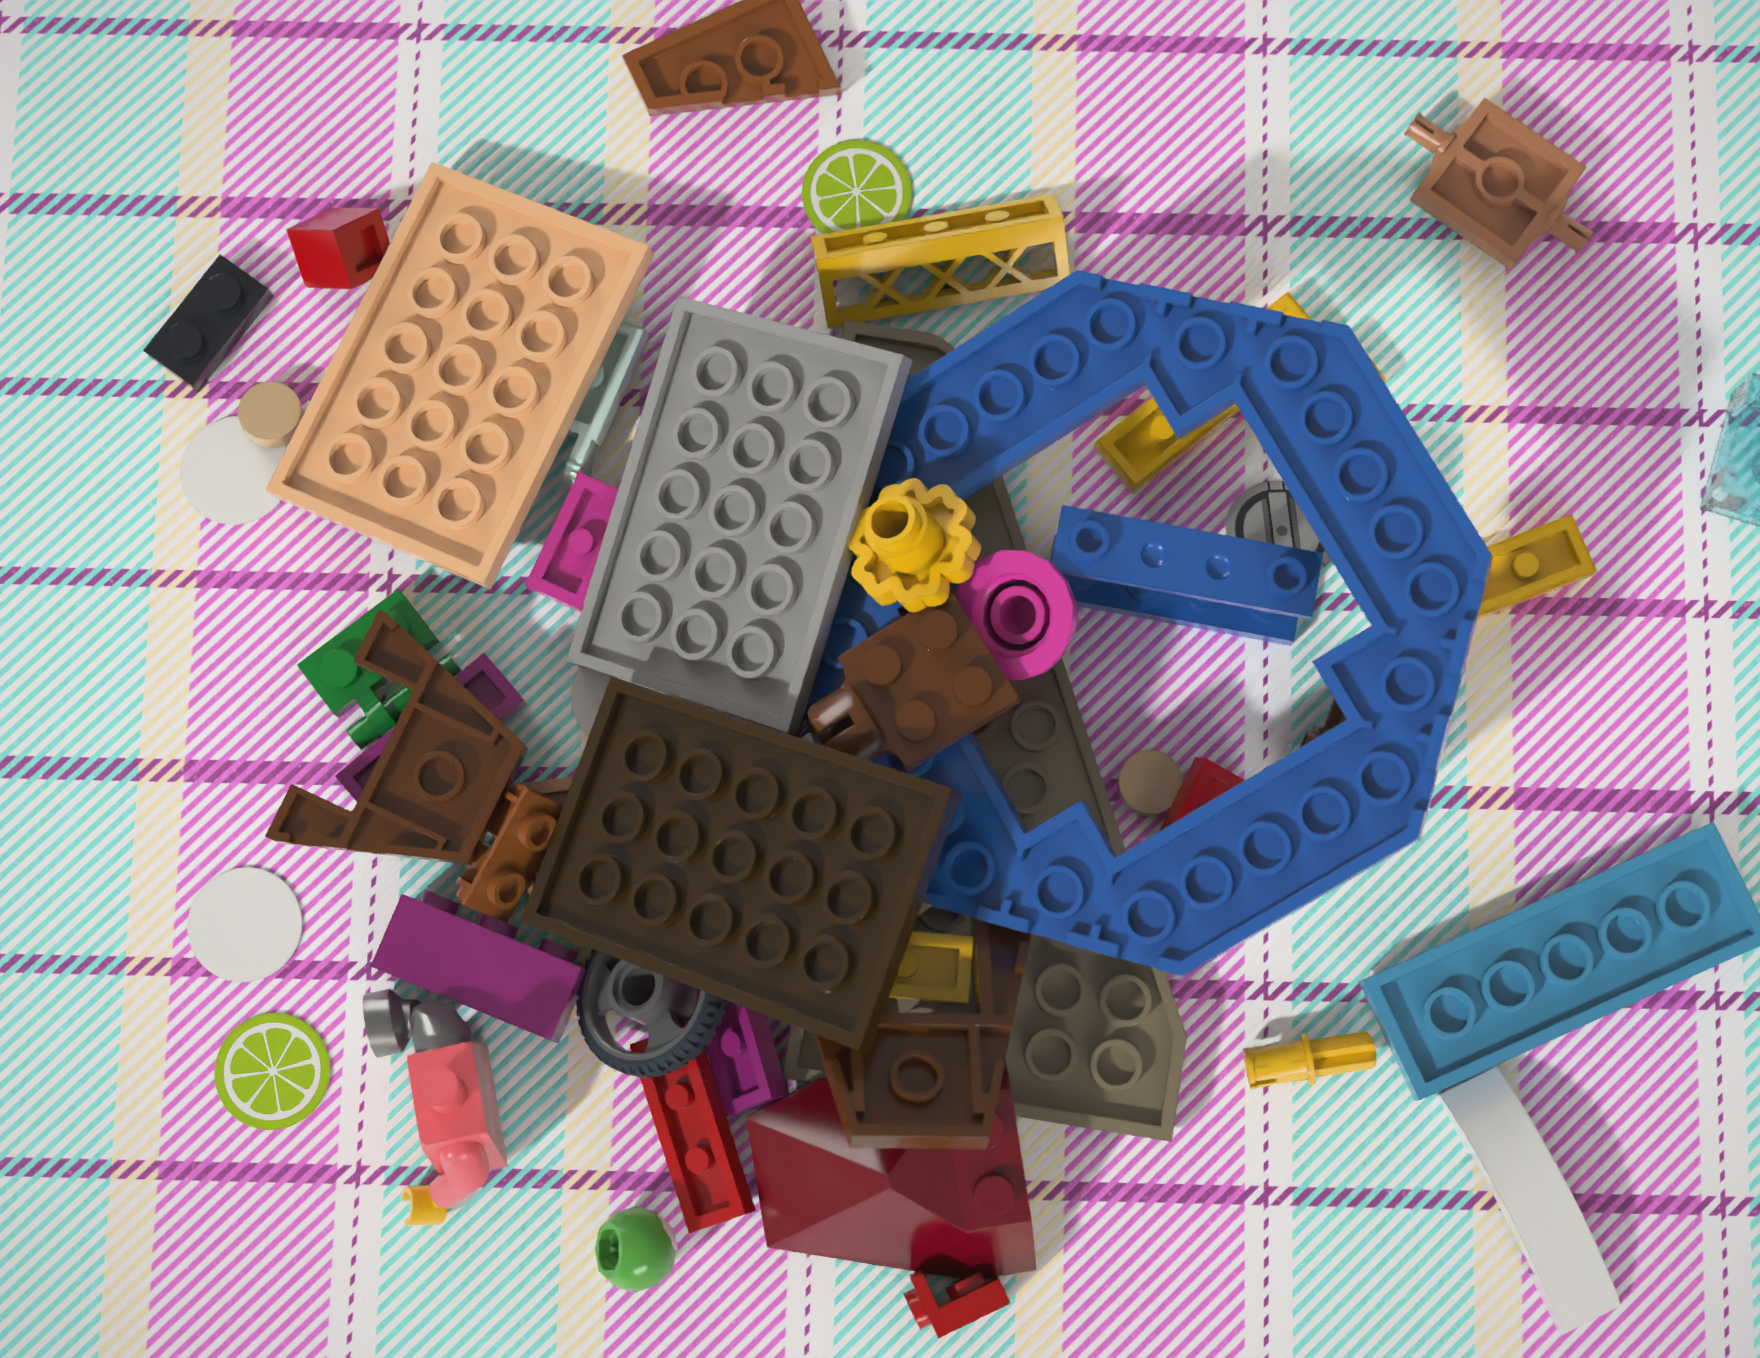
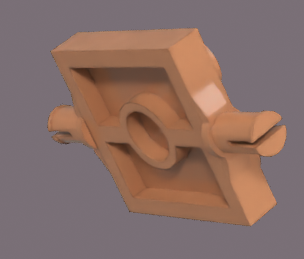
[1404,97,1594,271]

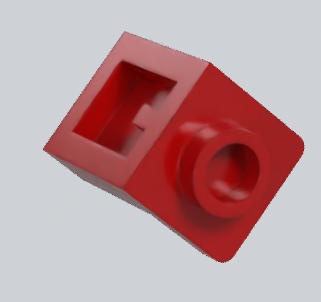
[903,1269,1011,1339]

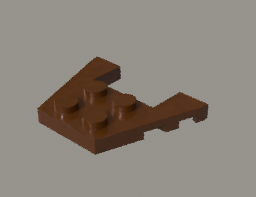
[265,610,529,865]

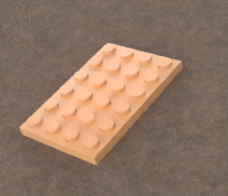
[266,162,654,590]

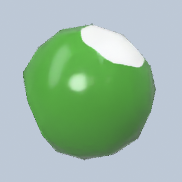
[595,1206,678,1292]

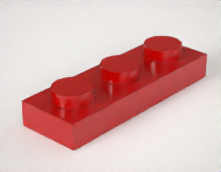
[629,1024,756,1233]

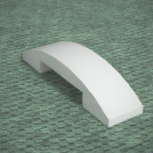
[1437,1066,1621,1335]

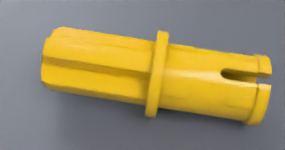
[1243,1031,1377,1090]

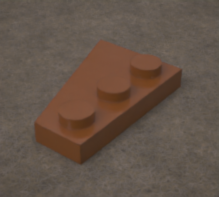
[622,0,841,116]

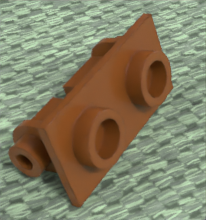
[455,781,563,923]

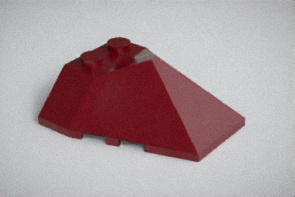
[746,1013,1037,1279]

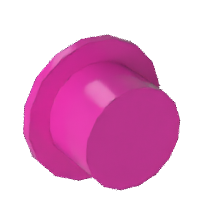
[954,550,1078,681]

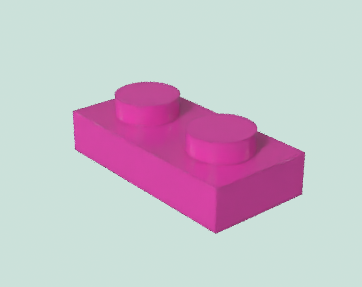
[525,472,618,613]

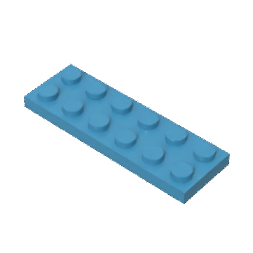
[1358,822,1760,1101]

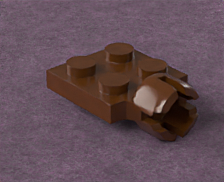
[807,589,1020,772]

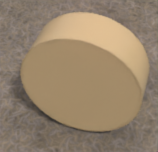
[238,382,304,448]
[1117,750,1183,816]

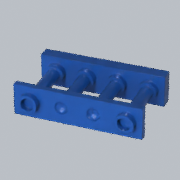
[1050,505,1323,646]

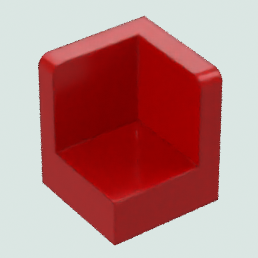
[286,208,390,289]

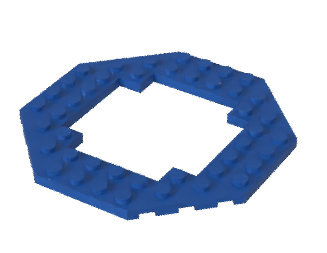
[806,270,1493,976]

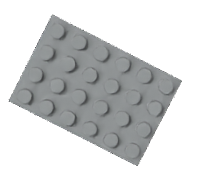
[566,296,913,735]

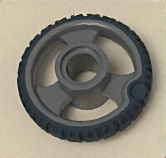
[576,949,728,1078]

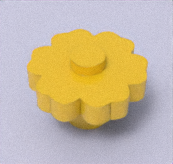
[848,478,981,612]

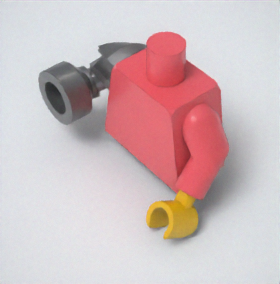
[362,988,508,1226]

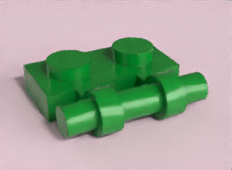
[297,588,462,750]

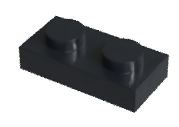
[143,254,274,392]

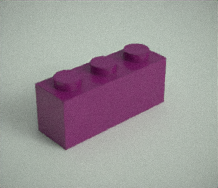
[370,889,586,1043]

